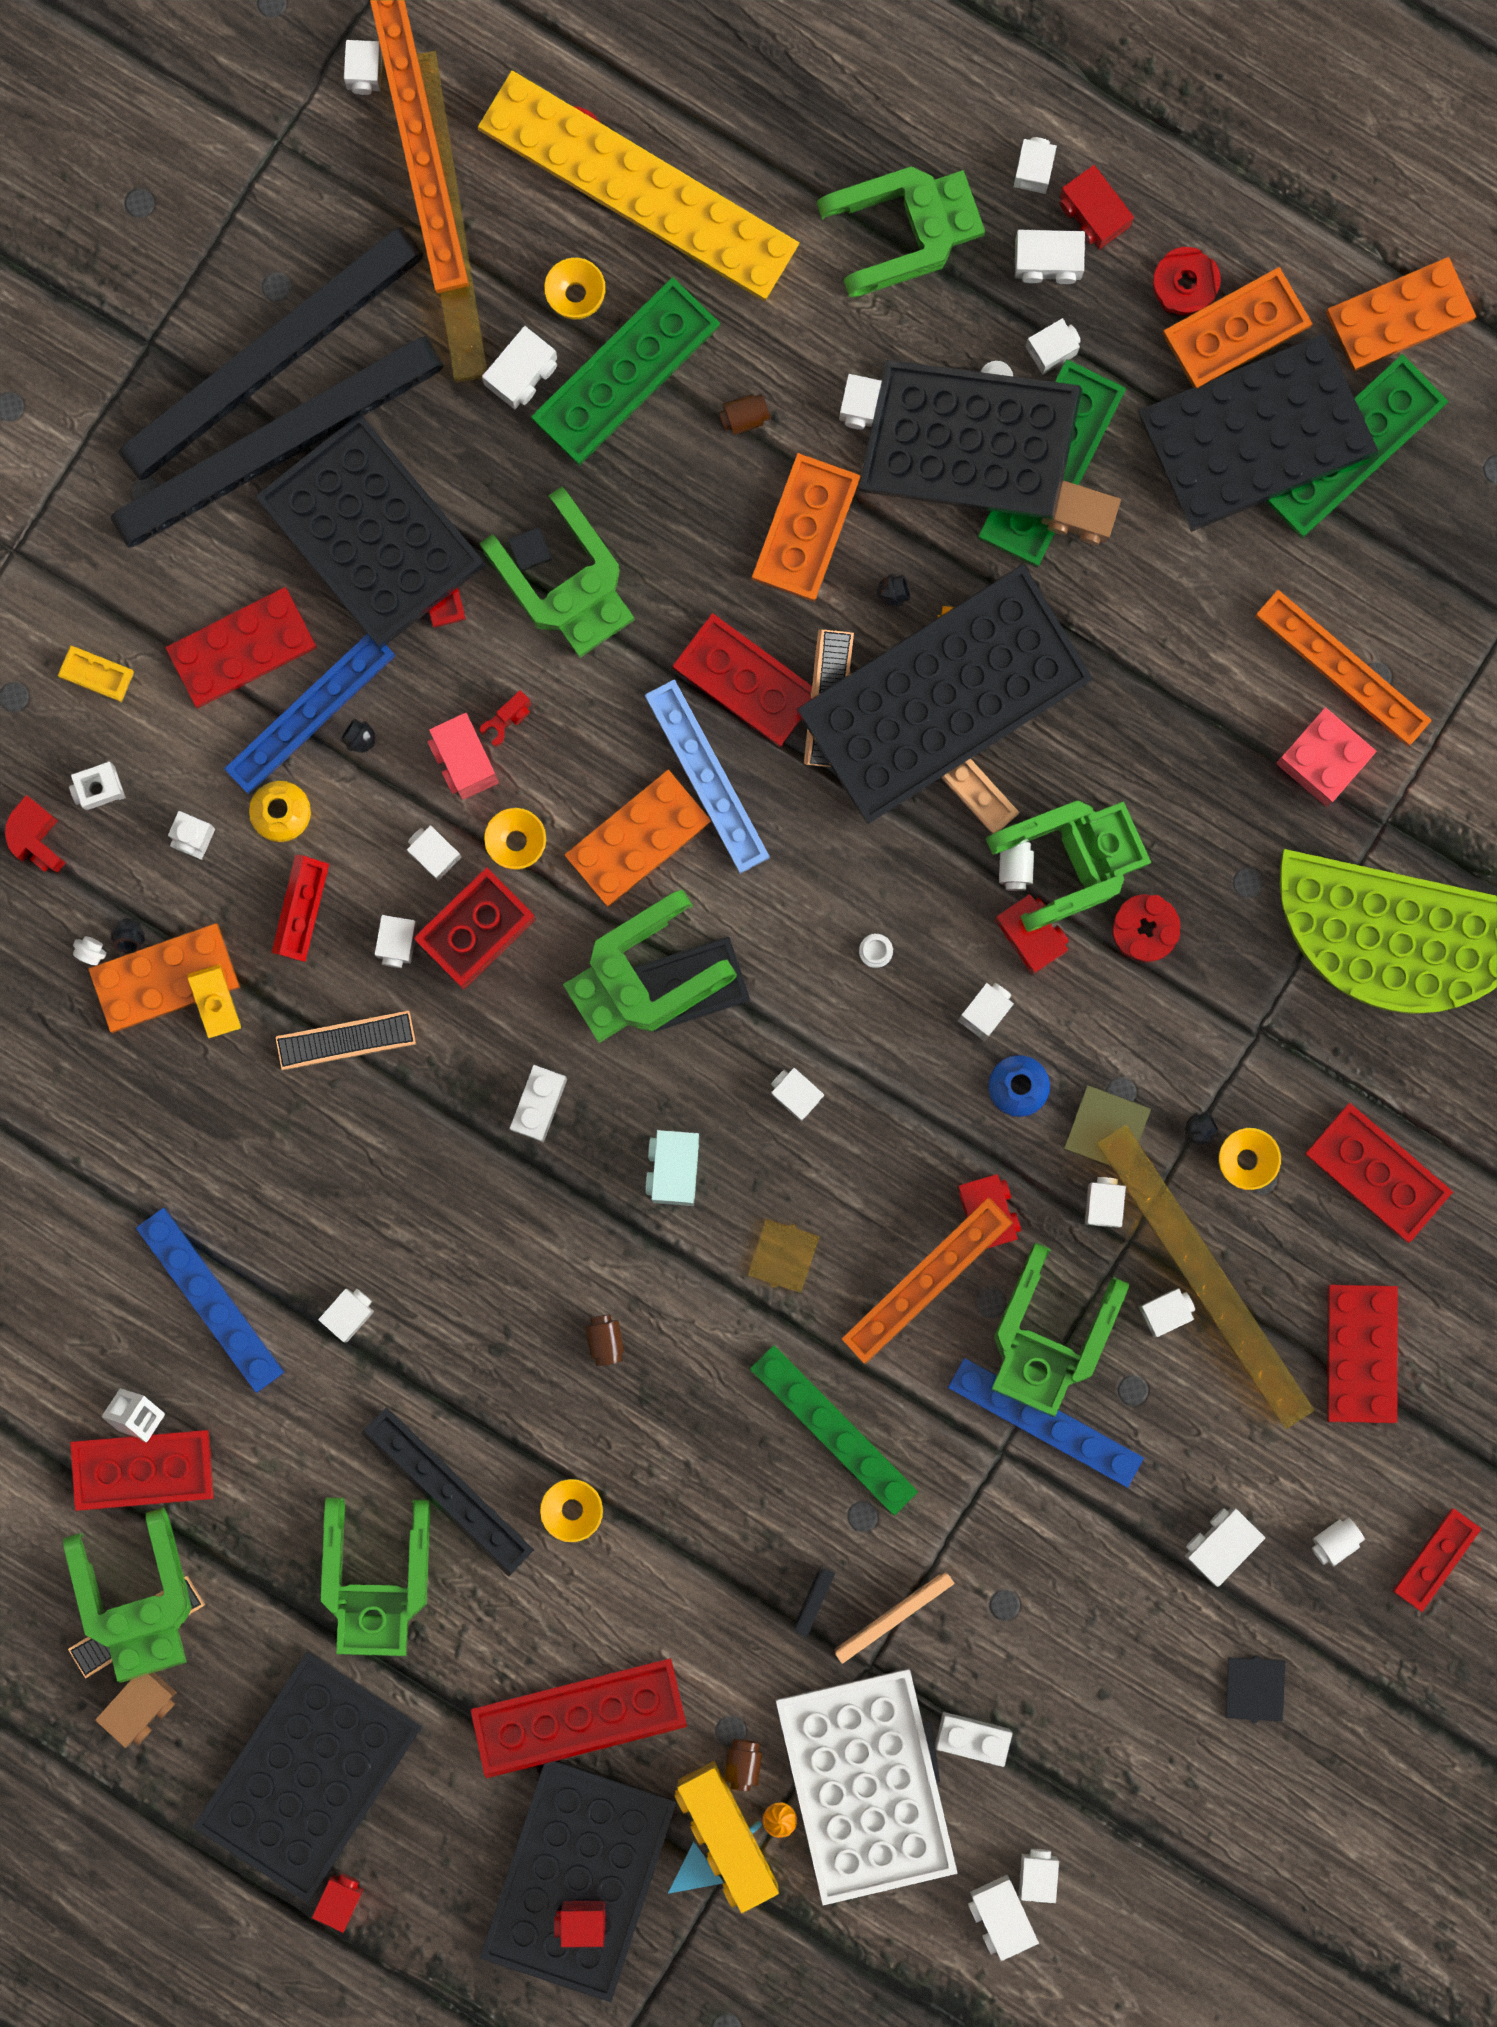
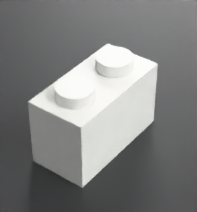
[1015,230,1085,284]
[482,326,557,410]
[958,983,1014,1041]
[510,1065,567,1142]
[1185,1507,1265,1587]
[935,1712,1012,1767]
[968,1875,1039,1961]

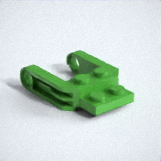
[816,166,985,297]
[479,486,635,658]
[986,800,1151,932]
[563,890,737,1043]
[991,1242,1129,1418]
[321,1497,430,1656]
[63,1507,192,1683]

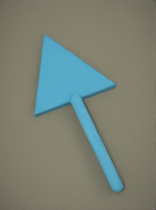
[668,1821,762,1894]

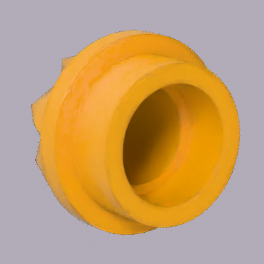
[763,1802,797,1838]

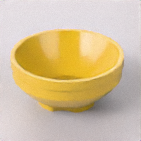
[544,258,606,320]
[249,781,311,842]
[484,808,546,870]
[1219,1128,1281,1190]
[540,1479,603,1542]

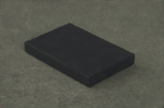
[633,936,750,1033]

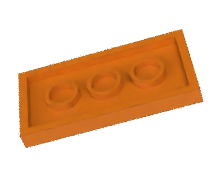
[1326,257,1476,372]
[1162,267,1313,389]
[752,453,861,603]
[565,769,712,908]
[88,923,240,1033]

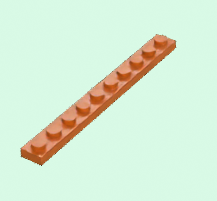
[370,0,469,293]

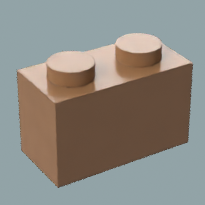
[1041,480,1121,545]
[95,1672,177,1748]

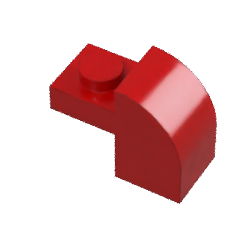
[5,795,66,873]

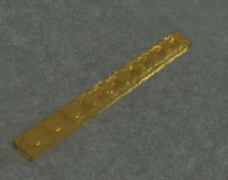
[417,51,487,382]
[1096,1125,1315,1429]

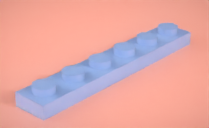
[645,679,770,874]

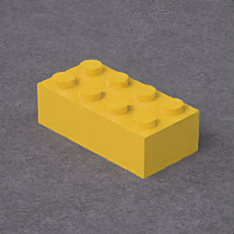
[674,1760,779,1914]

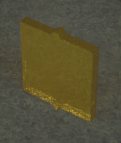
[748,1219,820,1293]

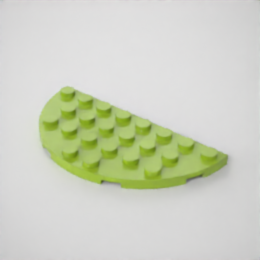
[1279,849,1497,1014]

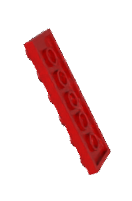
[470,1658,687,1779]

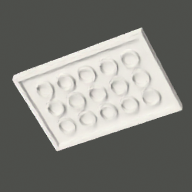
[776,1668,958,1905]

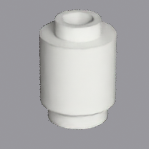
[999,842,1034,891]
[1312,1517,1365,1567]

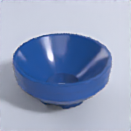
[988,1055,1050,1117]

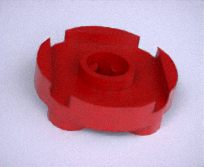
[1152,247,1221,316]
[1112,894,1181,963]

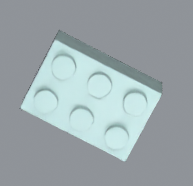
[646,1130,699,1206]

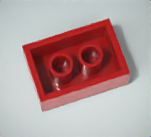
[414,867,536,990]

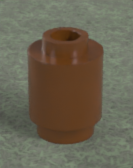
[718,393,770,436]
[585,1314,624,1366]
[724,1739,763,1791]

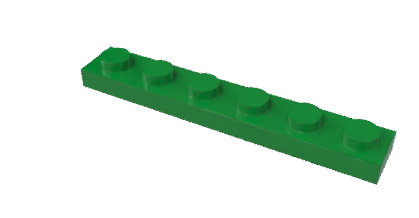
[750,1345,918,1516]

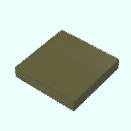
[1063,1085,1151,1173]

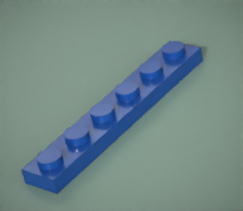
[224,634,395,794]
[136,1208,285,1393]
[947,1358,1144,1488]

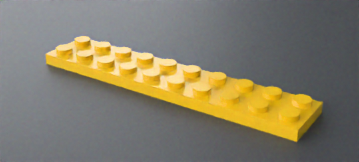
[478,70,800,302]

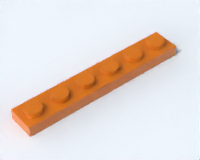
[1255,590,1432,747]
[842,1198,1013,1364]

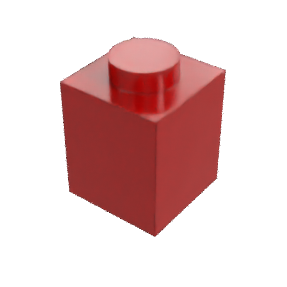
[312,1873,364,1933]

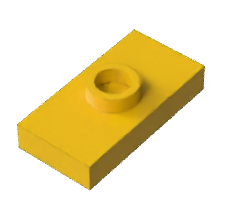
[58,645,134,703]
[187,964,241,1038]

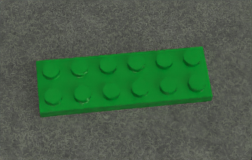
[531,277,720,466]
[1266,354,1449,539]
[978,359,1126,568]

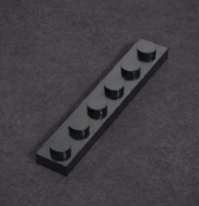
[361,1407,534,1577]

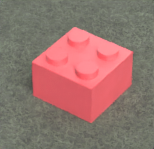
[1276,707,1377,807]
[427,713,499,800]

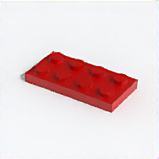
[165,587,317,709]
[672,613,812,748]
[1304,1103,1453,1244]
[1327,1285,1398,1423]
[70,1430,214,1511]

